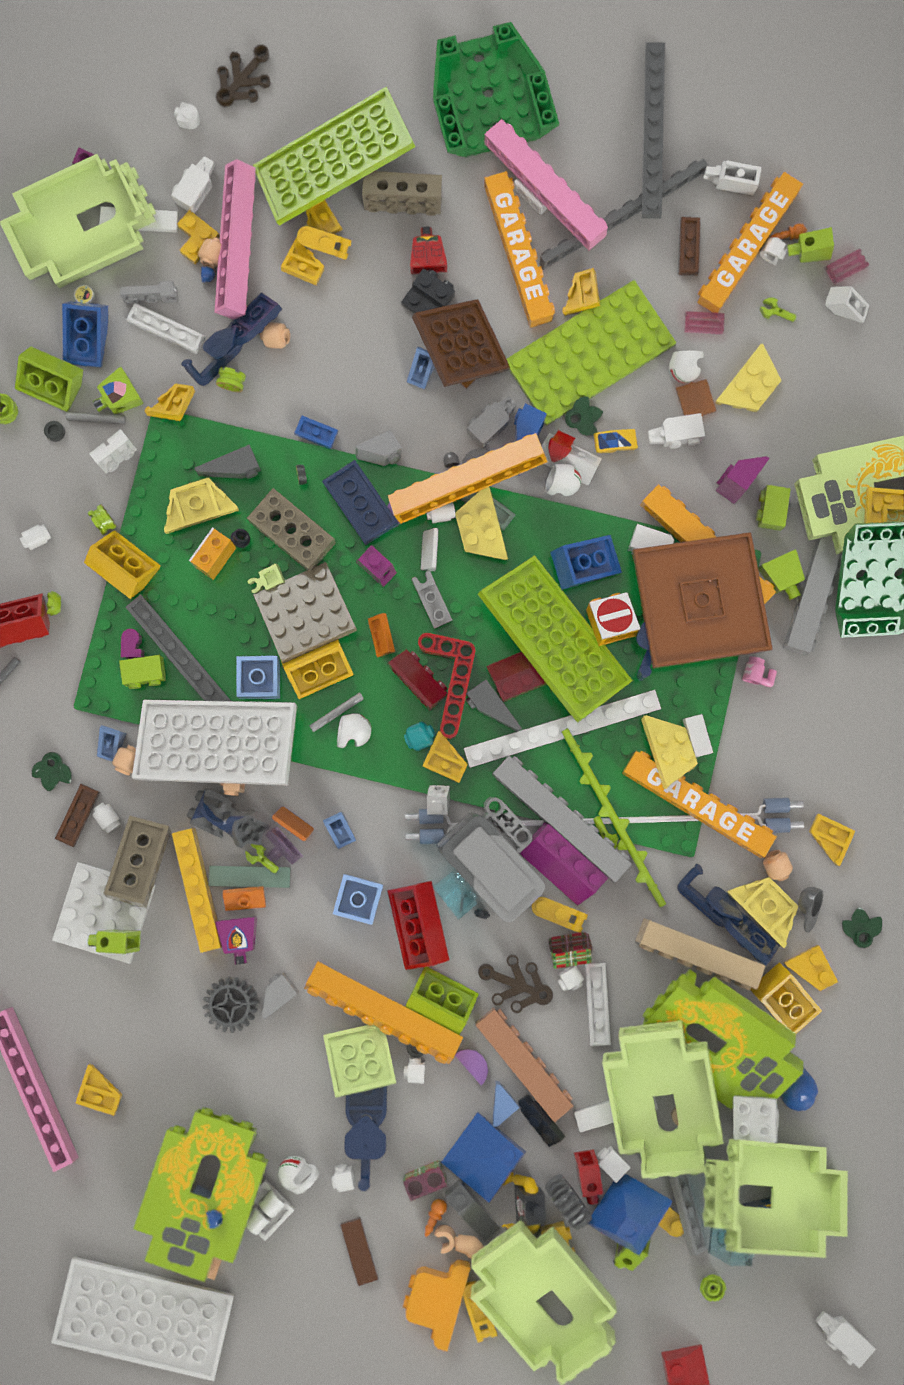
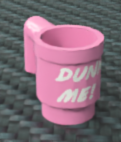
[742,657,777,687]

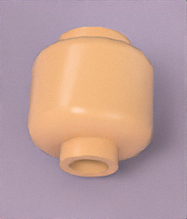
[198,237,221,269]
[260,322,290,349]
[112,745,136,776]
[763,850,793,881]

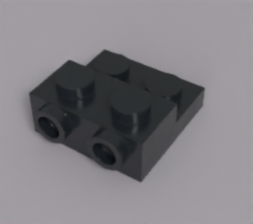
[401,268,455,313]

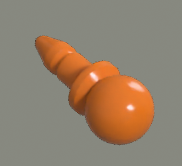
[769,223,807,240]
[425,1198,447,1237]

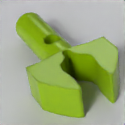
[760,297,796,322]
[593,816,619,849]
[245,844,279,873]

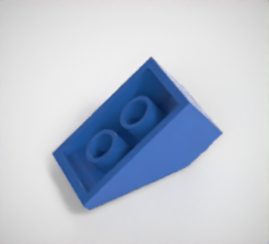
[62,301,108,367]
[514,403,547,476]
[550,535,622,590]

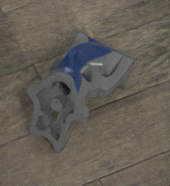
[187,788,270,849]

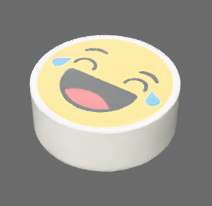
[74,285,95,303]

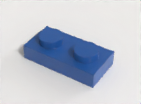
[294,415,338,449]

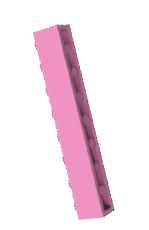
[485,120,608,251]
[214,159,256,320]
[0,1007,79,1172]

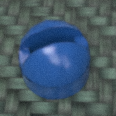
[201,266,215,282]
[207,1210,223,1229]

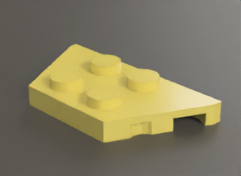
[715,343,781,412]
[164,478,239,534]
[455,487,508,560]
[641,716,698,789]
[727,877,798,948]

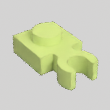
[247,564,285,594]

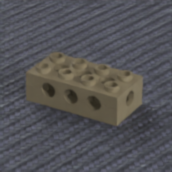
[362,171,442,216]
[247,488,336,572]
[103,816,171,908]

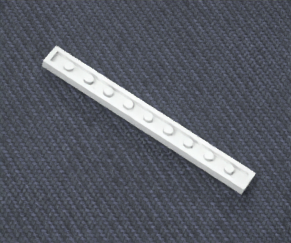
[464,690,661,768]

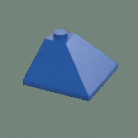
[441,1112,527,1203]
[588,1173,672,1256]

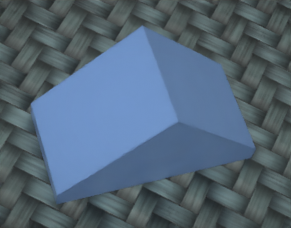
[407,347,435,389]
[97,725,127,761]
[323,812,356,849]
[492,1081,519,1127]

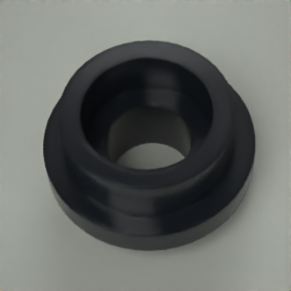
[230,529,250,548]

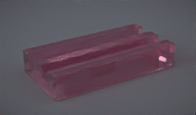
[825,248,869,284]
[684,311,725,334]

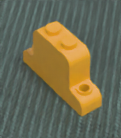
[402,1259,470,1351]

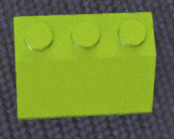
[15,346,84,412]
[405,967,479,1035]

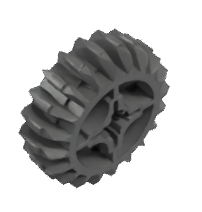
[203,976,259,1033]
[545,1174,592,1230]

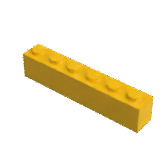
[172,828,222,953]

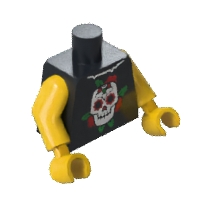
[502,1172,546,1234]

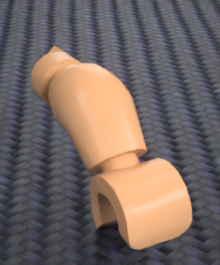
[434,1225,484,1259]

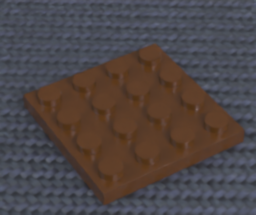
[412,299,510,387]

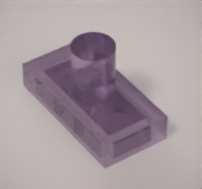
[266,827,303,865]

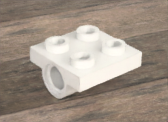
[89,429,137,474]
[733,1096,779,1143]
[246,1179,295,1241]

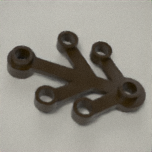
[216,44,271,107]
[478,954,553,1013]

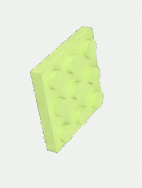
[323,1025,396,1098]

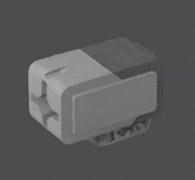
[437,797,545,922]

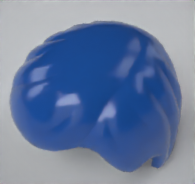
[780,1068,818,1111]

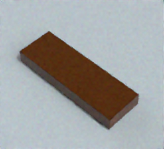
[678,217,700,276]
[55,784,100,847]
[340,1217,378,1286]

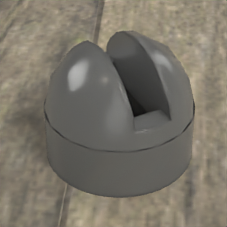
[443,452,460,468]

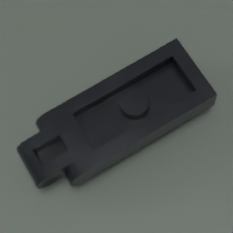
[518,1095,565,1147]

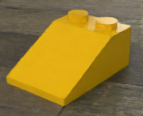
[750,962,822,1034]

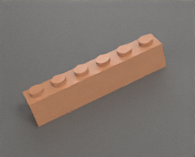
[475,1007,574,1122]

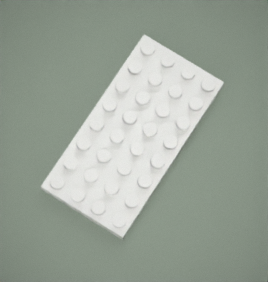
[132,700,297,785]
[51,1256,235,1381]

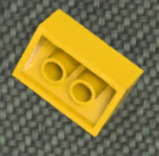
[84,530,161,599]
[281,639,354,699]

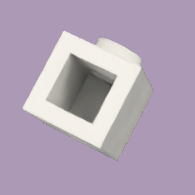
[427,785,450,815]
[597,1145,631,1183]

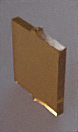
[676,379,717,417]

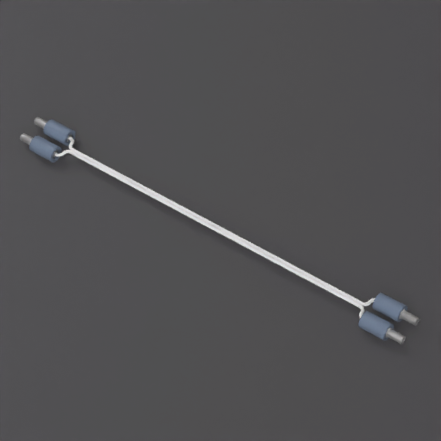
[405,798,804,844]

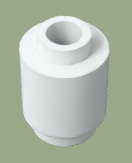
[427,502,455,523]
[20,524,51,550]
[92,803,121,834]

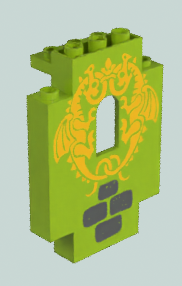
[642,969,804,1110]
[133,1107,269,1282]

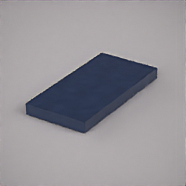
[322,460,398,546]

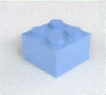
[237,656,280,699]
[333,874,384,925]

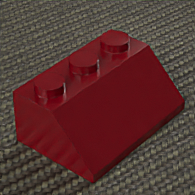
[388,649,448,711]
[486,651,547,702]

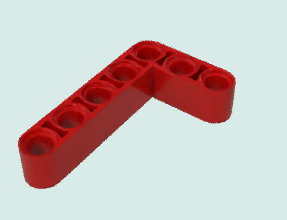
[418,633,475,739]

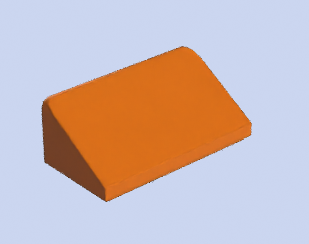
[272,806,314,841]

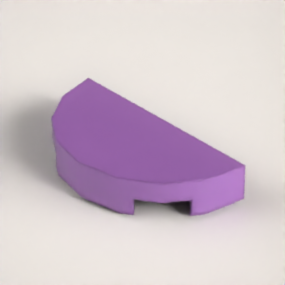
[455,1049,488,1086]

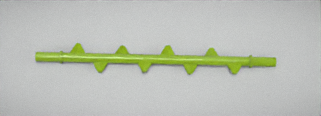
[561,728,667,907]

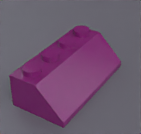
[519,822,608,906]

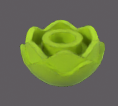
[47,591,61,616]
[700,1274,726,1302]

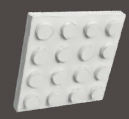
[52,862,156,964]

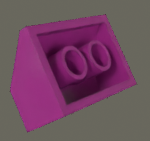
[715,456,770,504]

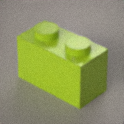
[756,485,791,531]
[119,655,166,689]

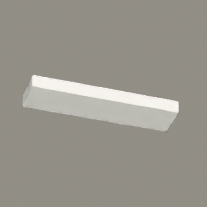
[99,207,179,233]
[126,303,205,354]
[585,962,611,1046]
[574,1096,658,1133]

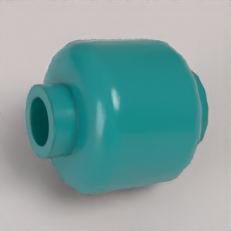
[404,721,435,751]

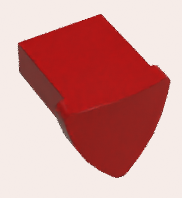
[548,430,576,462]

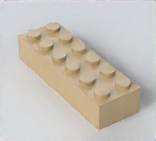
[635,918,765,991]

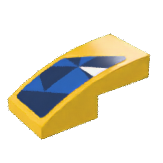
[594,429,638,453]

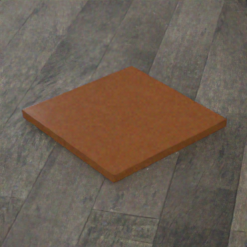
[632,532,773,668]

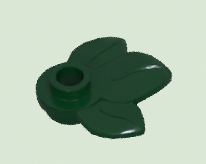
[565,396,603,436]
[32,752,72,791]
[842,907,882,948]

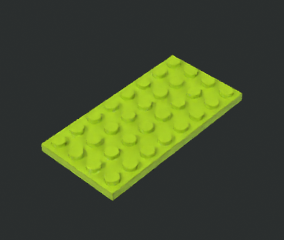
[253,86,416,226]
[507,280,677,426]
[478,556,633,723]

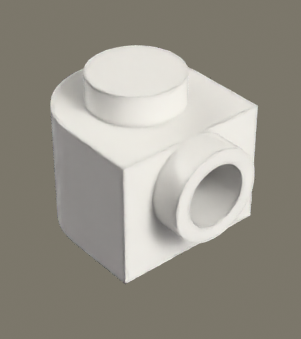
[174,102,200,130]
[760,237,788,265]
[557,966,584,991]
[404,1057,426,1084]
[332,1164,355,1192]

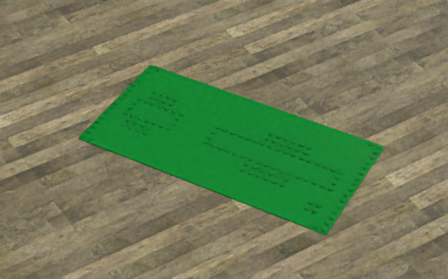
[73,414,761,857]

